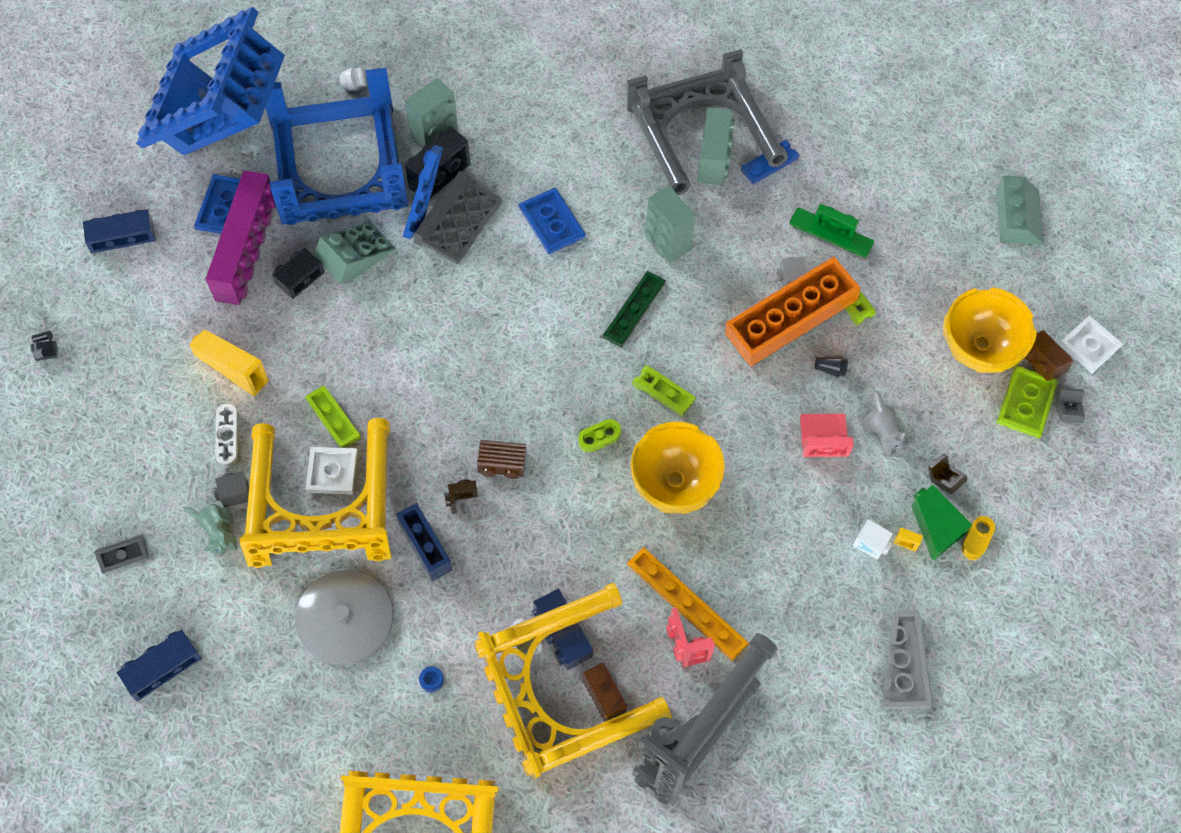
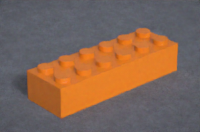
[725,256,861,367]

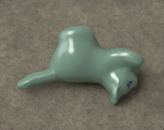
[183,504,238,554]

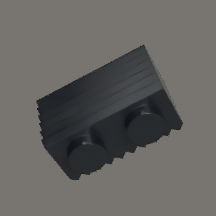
[272,248,325,299]

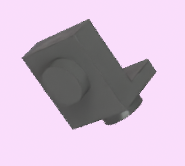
[1056,387,1085,424]

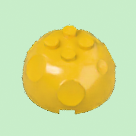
[943,287,1037,373]
[630,421,725,514]

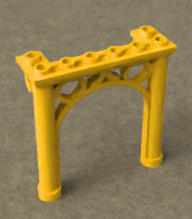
[239,418,392,568]
[474,582,672,780]
[340,770,501,833]

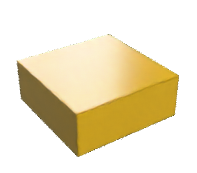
[893,527,923,552]

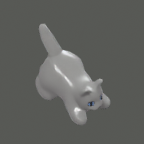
[863,391,908,455]

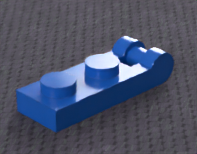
[741,140,800,184]

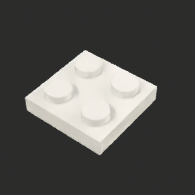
[1059,315,1123,374]
[305,447,358,495]

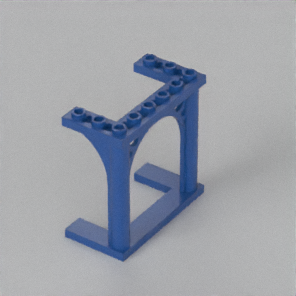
[265,67,408,225]

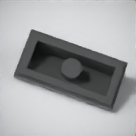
[94,533,149,574]

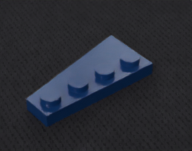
[402,145,443,240]

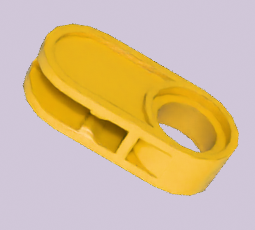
[961,516,995,560]

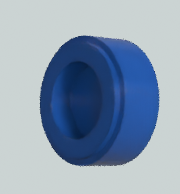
[419,666,444,692]

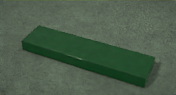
[603,271,666,348]

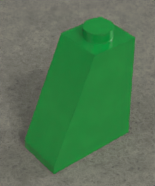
[911,485,973,560]

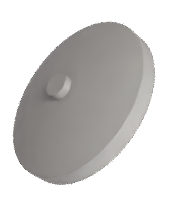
[295,570,393,666]

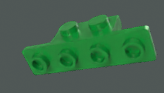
[789,203,874,258]

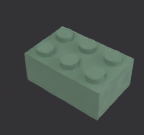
[405,78,458,148]
[697,107,735,185]
[644,185,696,263]

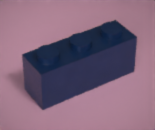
[83,209,156,254]
[396,503,453,581]
[531,588,593,670]
[116,629,202,702]

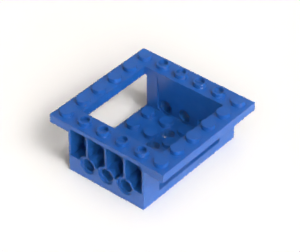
[136,7,285,155]

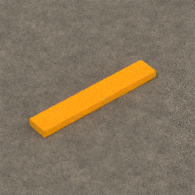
[627,547,749,662]

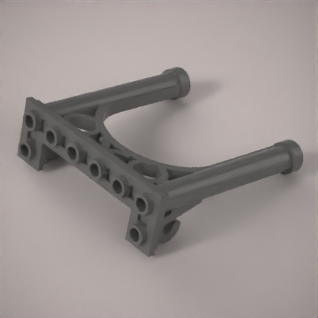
[627,49,788,195]
[632,633,778,806]

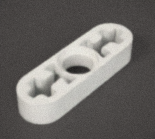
[215,404,239,468]

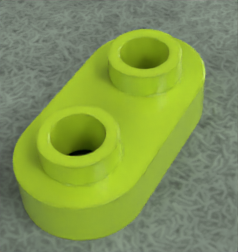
[578,419,621,453]

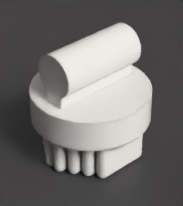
[339,67,367,91]

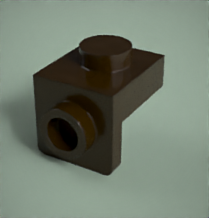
[928,454,967,494]
[444,479,478,514]

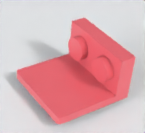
[800,414,853,457]
[666,608,715,668]

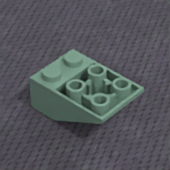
[314,221,396,283]

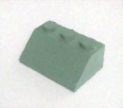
[997,175,1043,245]

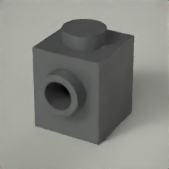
[213,471,249,508]

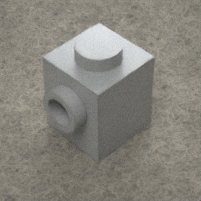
[777,257,807,287]

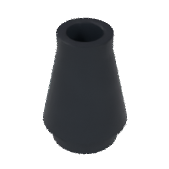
[814,356,848,378]

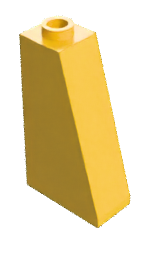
[189,329,269,397]

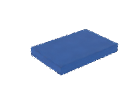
[194,174,240,234]
[518,187,586,254]

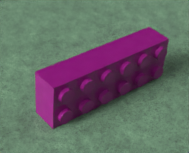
[206,170,276,305]

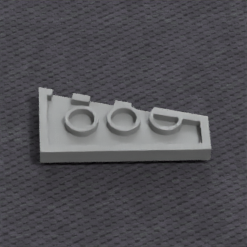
[881,611,932,710]

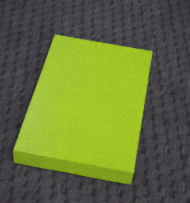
[996,365,1059,439]

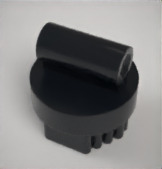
[30,331,58,361]

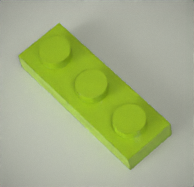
[305,385,361,448]

